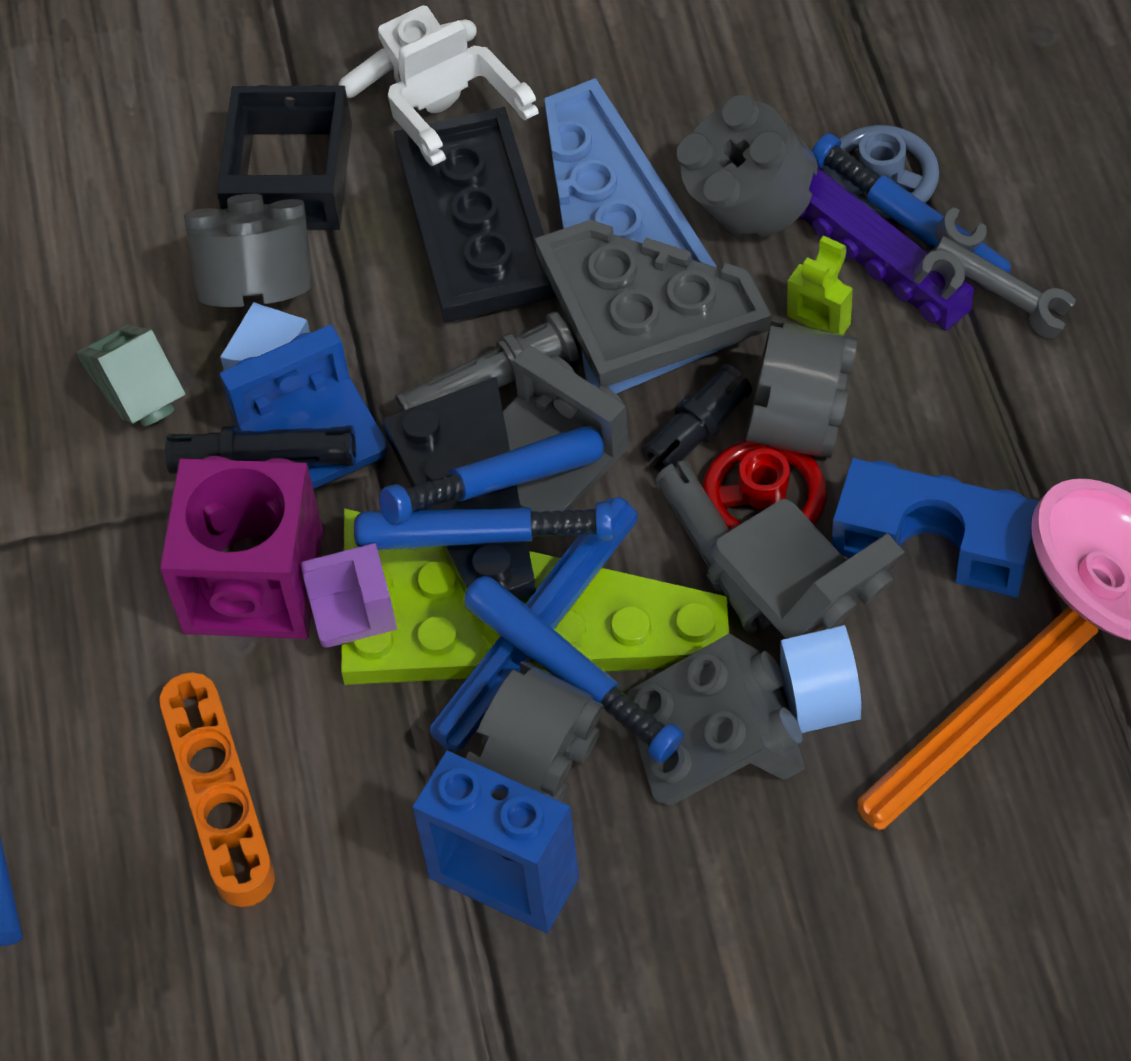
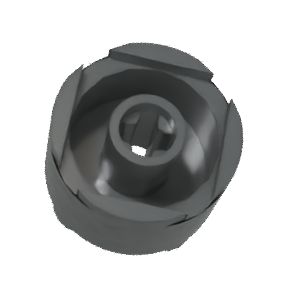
[677,95,817,237]
[184,194,312,307]
[746,321,858,458]
[466,661,604,803]

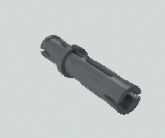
[655,461,772,633]

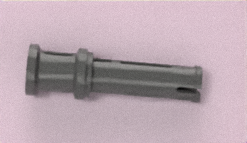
[395,311,578,412]

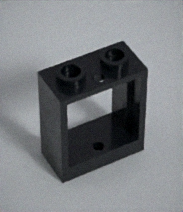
[217,85,352,230]

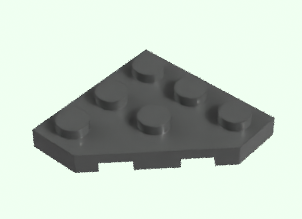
[535,220,772,387]

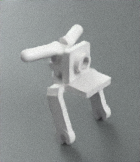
[338,5,539,166]

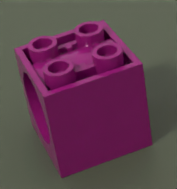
[160,456,324,639]

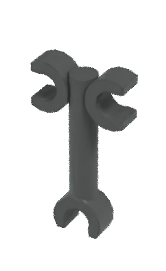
[913,207,1076,339]

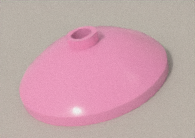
[1031,479,1131,641]

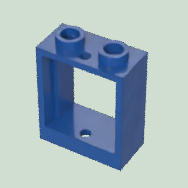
[412,751,579,934]

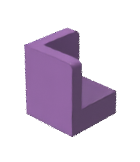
[300,543,397,648]

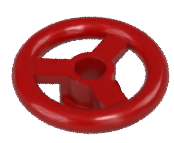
[702,441,827,531]

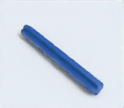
[430,497,638,751]

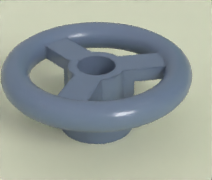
[823,125,939,219]

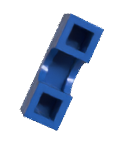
[832,458,1039,598]

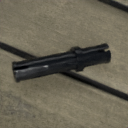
[165,425,356,474]

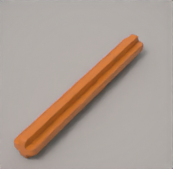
[857,607,1099,830]

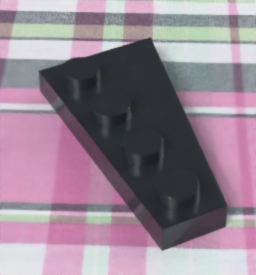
[382,377,536,601]

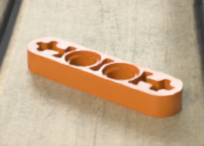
[160,672,275,907]

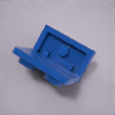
[219,324,388,489]

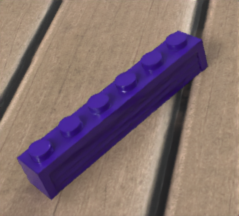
[799,167,974,331]

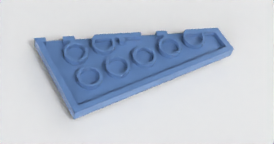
[544,78,750,394]

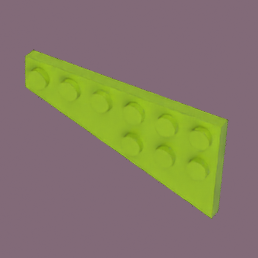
[341,508,729,685]

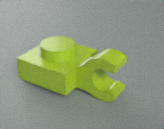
[787,236,853,334]

